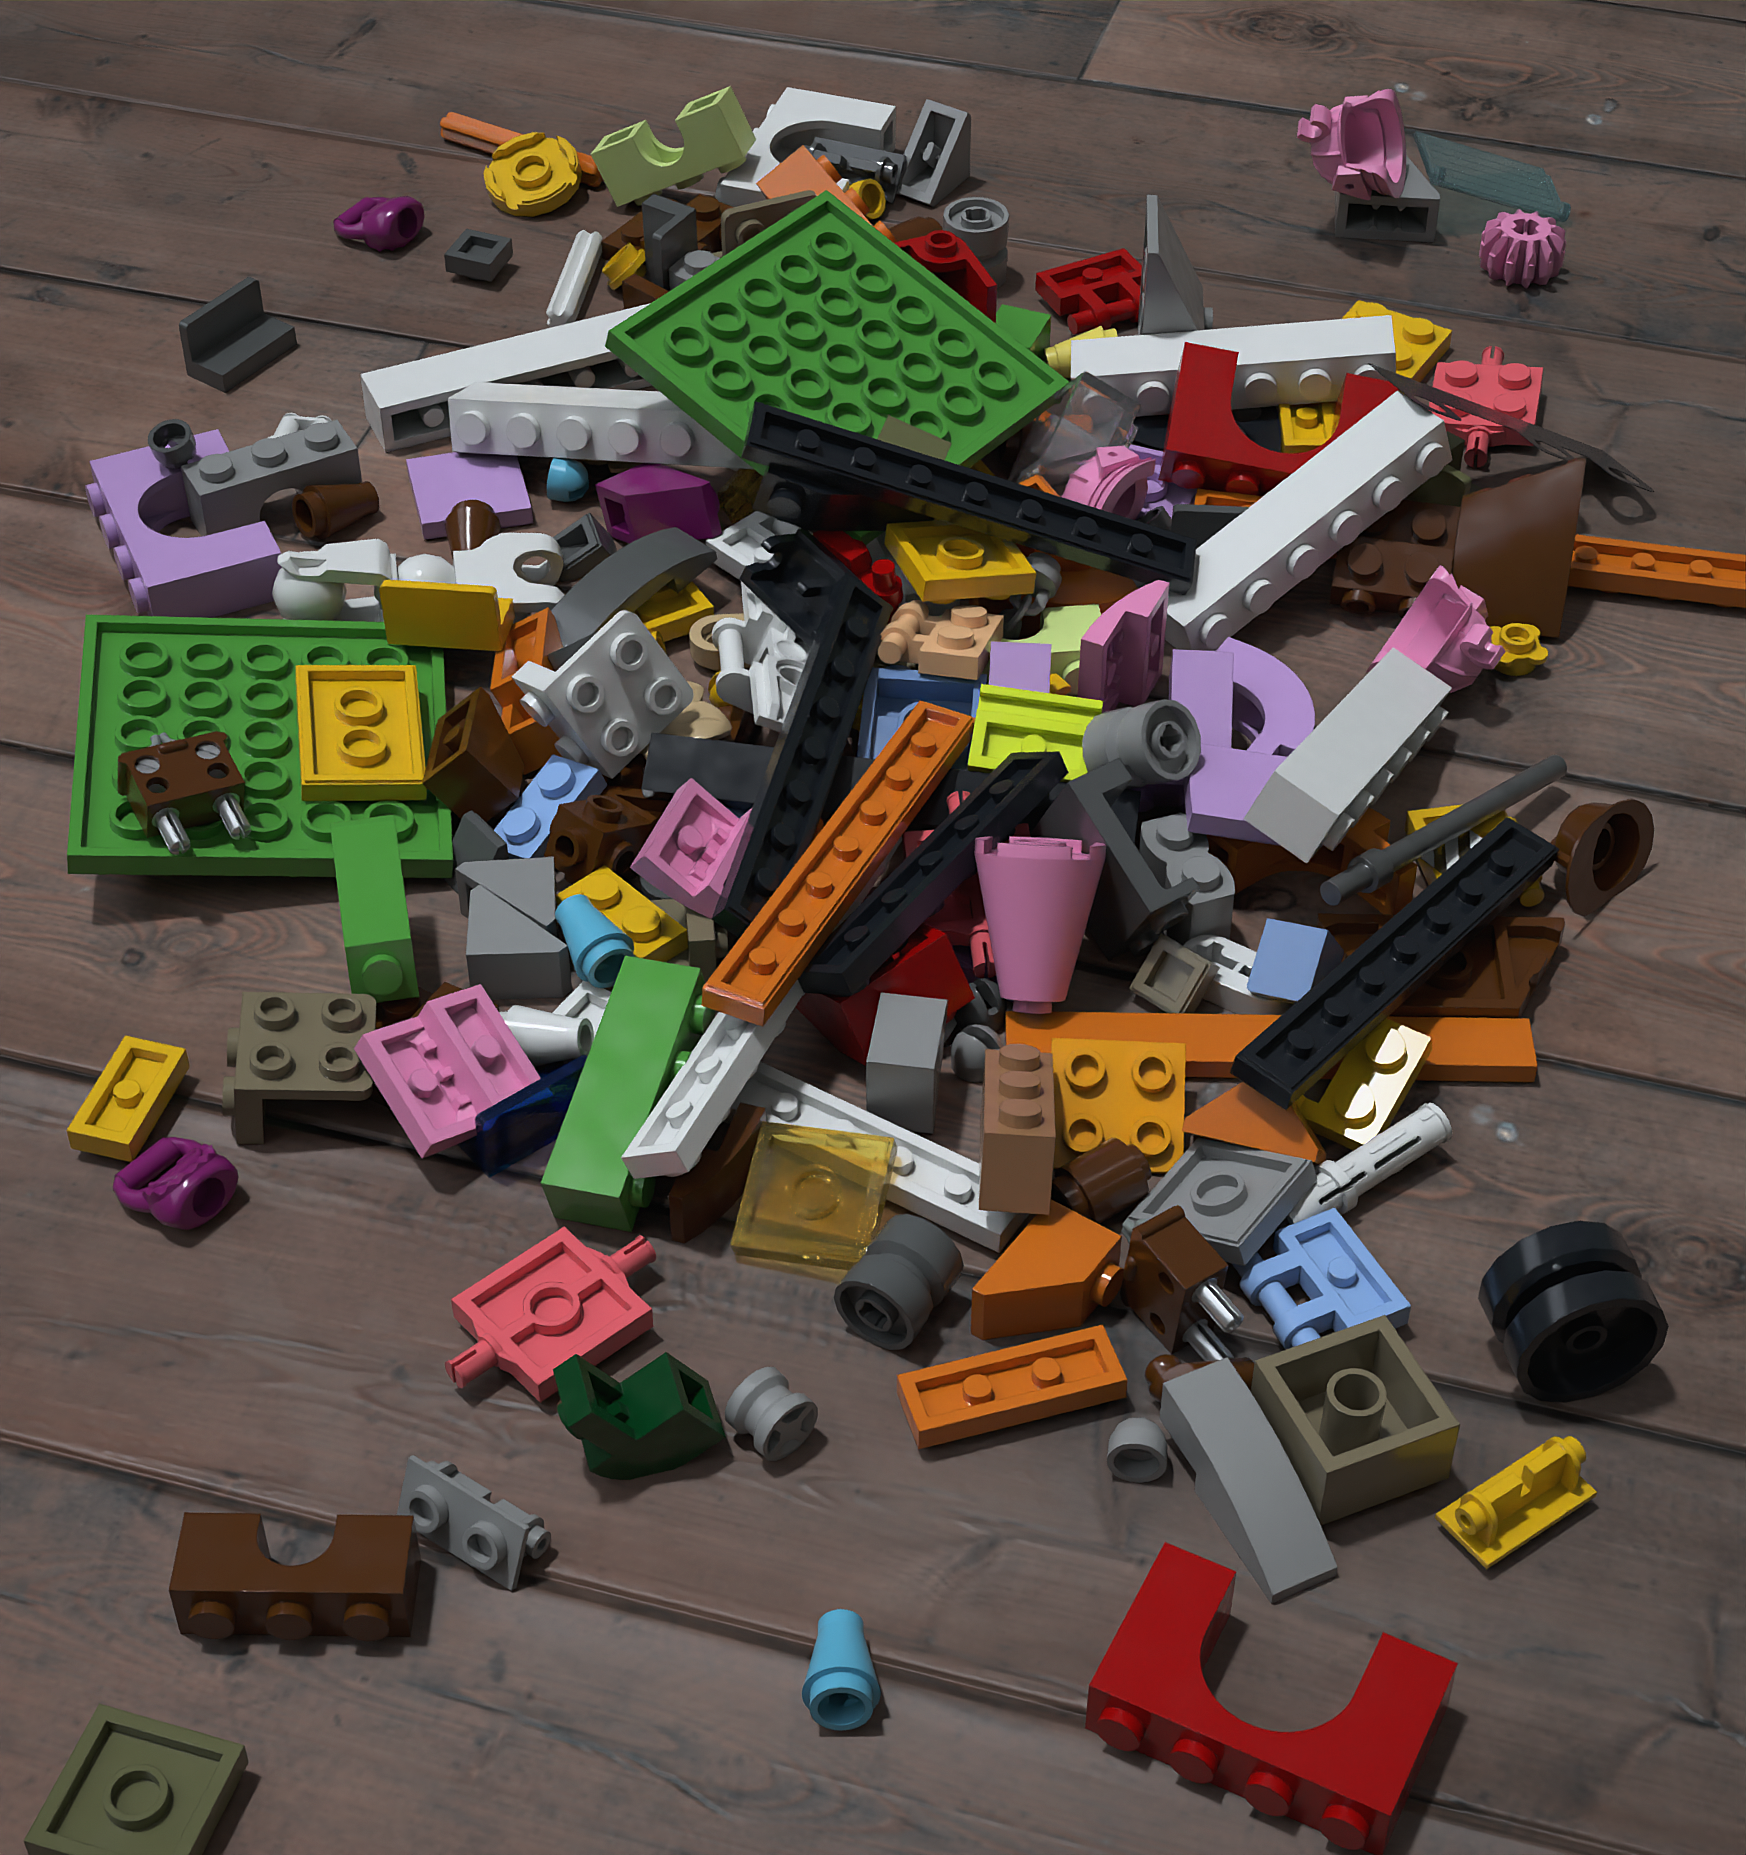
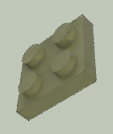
[24,1703,249,1855]

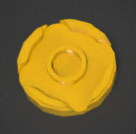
[483,132,582,217]

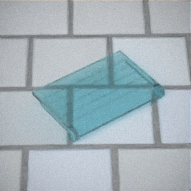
[1413,131,1571,222]

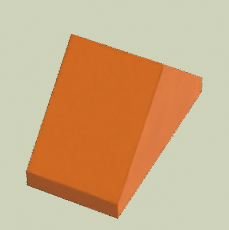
[1182,1082,1327,1165]

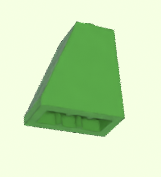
[330,815,419,1003]

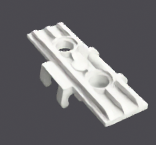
[712,581,811,732]

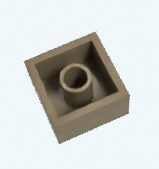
[1251,1315,1460,1525]

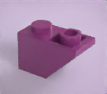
[595,463,722,544]

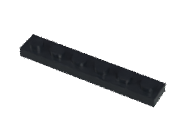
[797,751,1069,997]

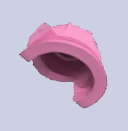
[1297,89,1406,201]
[1061,446,1156,520]
[1366,565,1505,693]

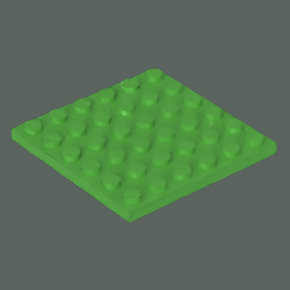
[605,190,1070,546]
[67,615,453,878]

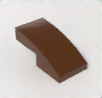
[669,1102,768,1244]

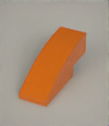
[490,607,563,775]

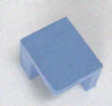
[1247,918,1344,1004]

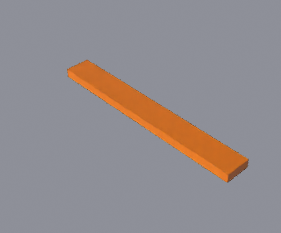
[701,701,975,1027]
[1005,1011,1538,1082]

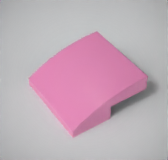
[1078,580,1169,713]
[630,778,752,919]
[354,984,549,1158]

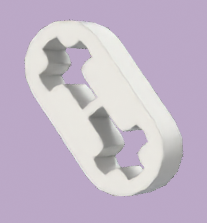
[1184,935,1293,1015]

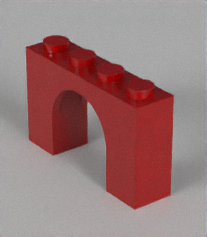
[1158,342,1399,496]
[1085,1542,1458,1855]

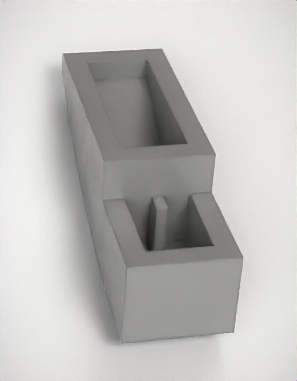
[1159,1357,1338,1604]

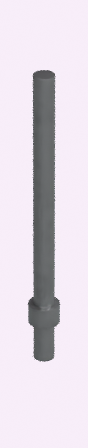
[1320,755,1567,906]

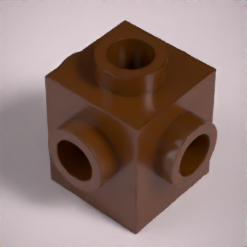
[544,795,653,885]

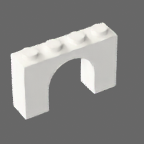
[715,87,896,207]

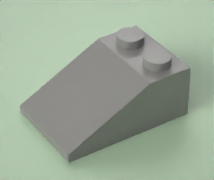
[1138,195,1213,335]

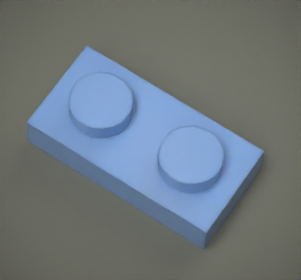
[494,754,607,859]

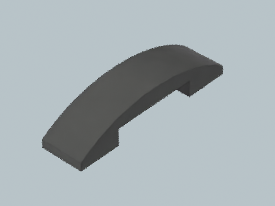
[551,527,718,647]

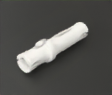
[1276,1103,1452,1230]

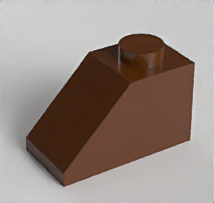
[422,686,525,822]

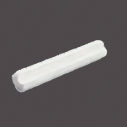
[546,230,602,328]

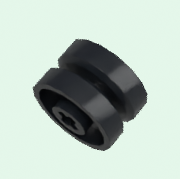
[1478,1221,1669,1403]

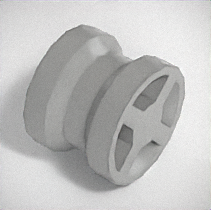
[725,1367,818,1461]

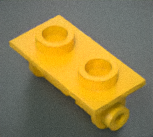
[1435,1436,1597,1569]

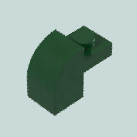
[553,1352,726,1480]

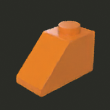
[971,1199,1124,1340]

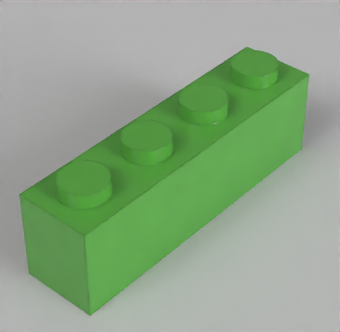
[541,956,715,1232]

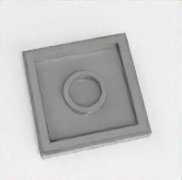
[1125,1137,1317,1266]

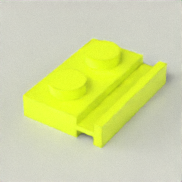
[967,684,1103,782]

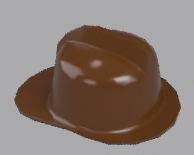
[1551,798,1654,917]

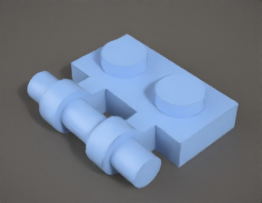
[1232,1207,1411,1349]

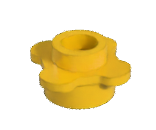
[1490,623,1548,676]

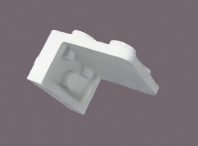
[511,610,694,779]

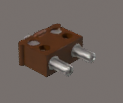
[117,731,251,855]
[1120,1205,1244,1361]

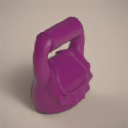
[333,196,425,252]
[113,1137,239,1230]

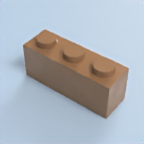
[979,1044,1056,1215]

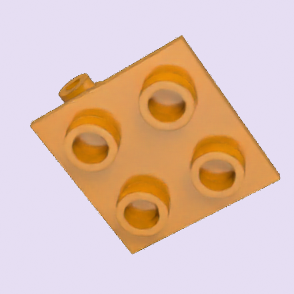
[1051,1038,1186,1174]

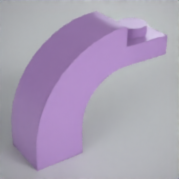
[1216,637,1315,757]

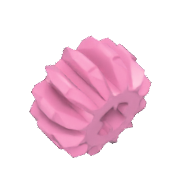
[1479,209,1566,288]

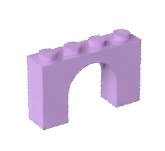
[85,429,282,618]
[989,641,1234,813]

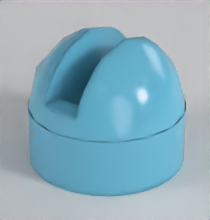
[547,458,589,502]

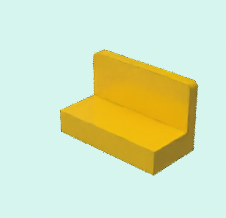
[379,580,515,651]

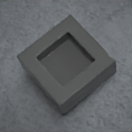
[444,229,513,282]

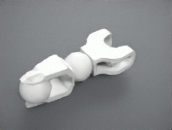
[272,533,565,624]

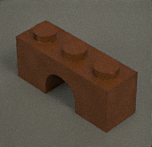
[169,1512,421,1641]

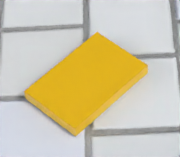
[295,665,427,801]

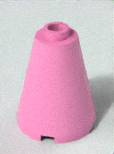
[974,836,1106,1014]

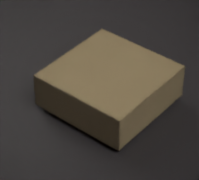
[1129,933,1220,1014]

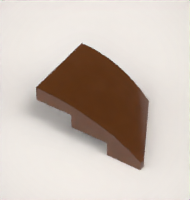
[1451,458,1586,638]

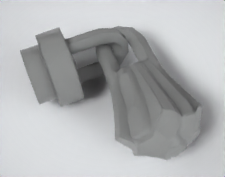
[998,552,1062,640]

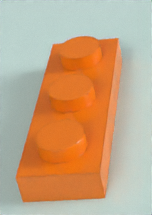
[897,1325,1128,1449]

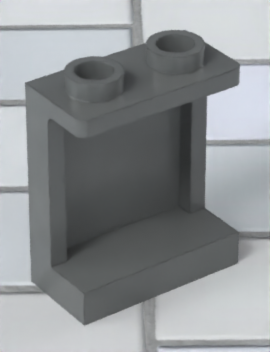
[1030,758,1200,961]

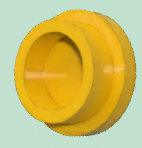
[602,243,646,290]

